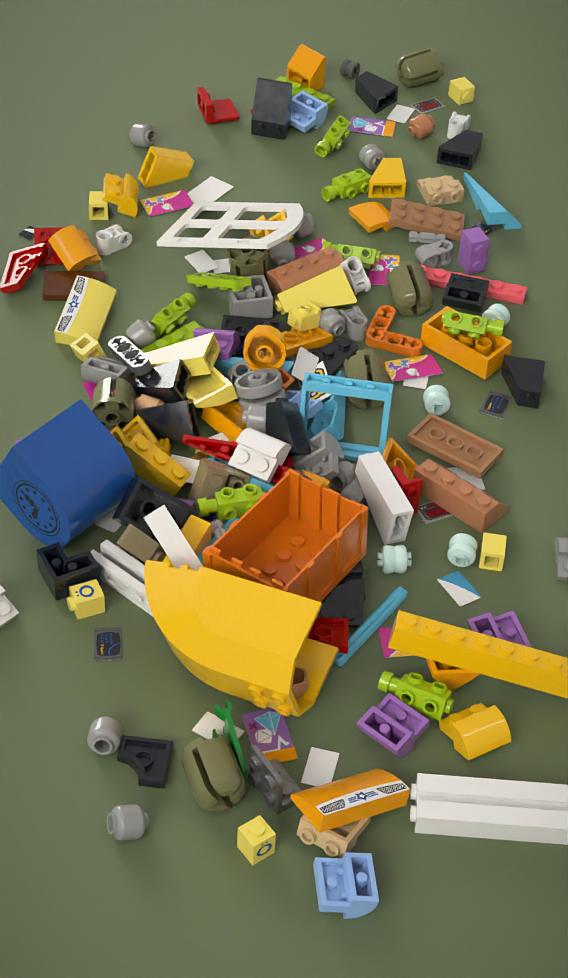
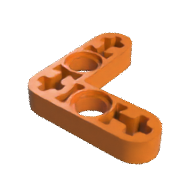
[365,305,423,357]

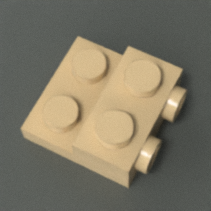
[417,175,464,206]
[296,815,372,858]

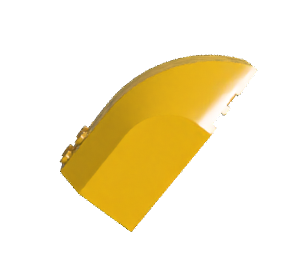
[144,560,339,717]

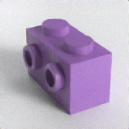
[458,227,490,275]

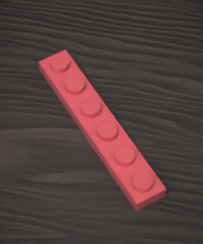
[421,265,527,305]

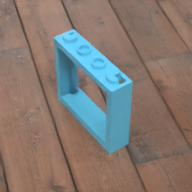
[300,372,394,462]

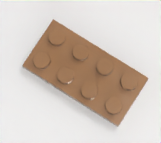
[388,198,465,241]
[406,413,504,479]

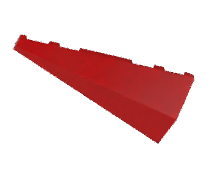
[182,435,293,483]

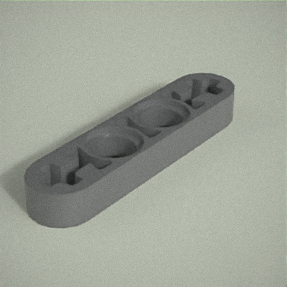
[108,336,152,376]

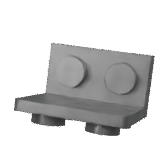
[248,744,301,815]

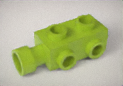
[314,115,352,157]
[321,168,372,202]
[322,241,381,269]
[150,292,196,338]
[441,310,505,339]
[196,483,266,521]
[378,670,455,721]

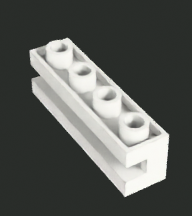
[90,539,154,617]

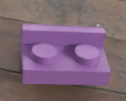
[193,328,240,360]
[467,610,532,648]
[356,693,430,758]

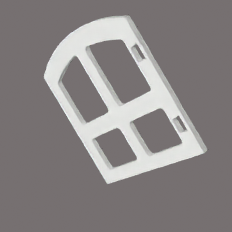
[157,202,304,249]

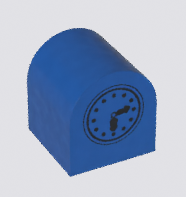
[0,399,135,547]

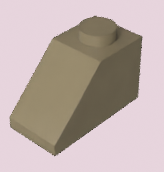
[117,524,166,564]

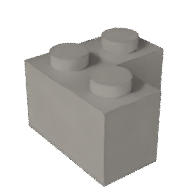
[229,274,273,319]

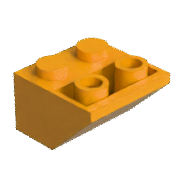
[286,44,326,91]

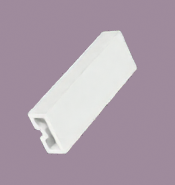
[410,773,568,845]

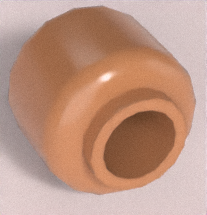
[408,113,435,139]

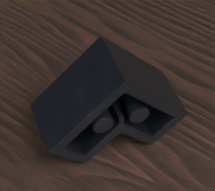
[36,542,100,601]

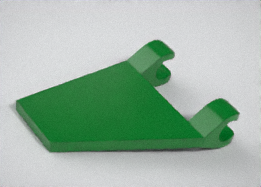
[212,700,248,783]

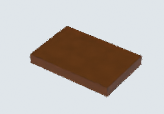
[43,271,105,301]

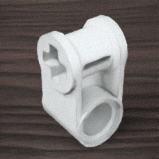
[447,112,471,139]
[96,224,132,256]
[339,256,371,296]

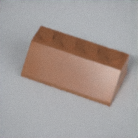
[267,246,344,297]
[413,459,510,533]

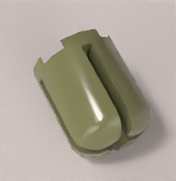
[396,46,444,88]
[227,234,269,281]
[386,260,434,317]
[343,349,388,410]
[91,377,135,432]
[180,734,246,813]

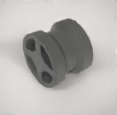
[340,59,360,79]

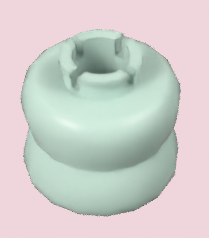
[482,304,510,326]
[423,385,451,416]
[447,533,478,567]
[377,545,411,574]

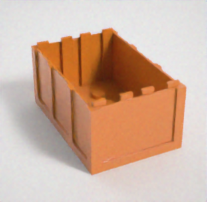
[202,468,369,602]

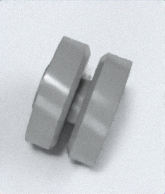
[235,368,286,413]

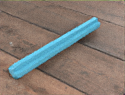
[333,586,408,667]

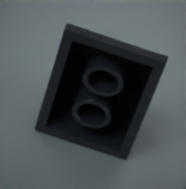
[251,77,292,140]
[112,477,200,543]

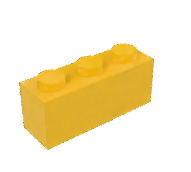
[124,432,192,496]

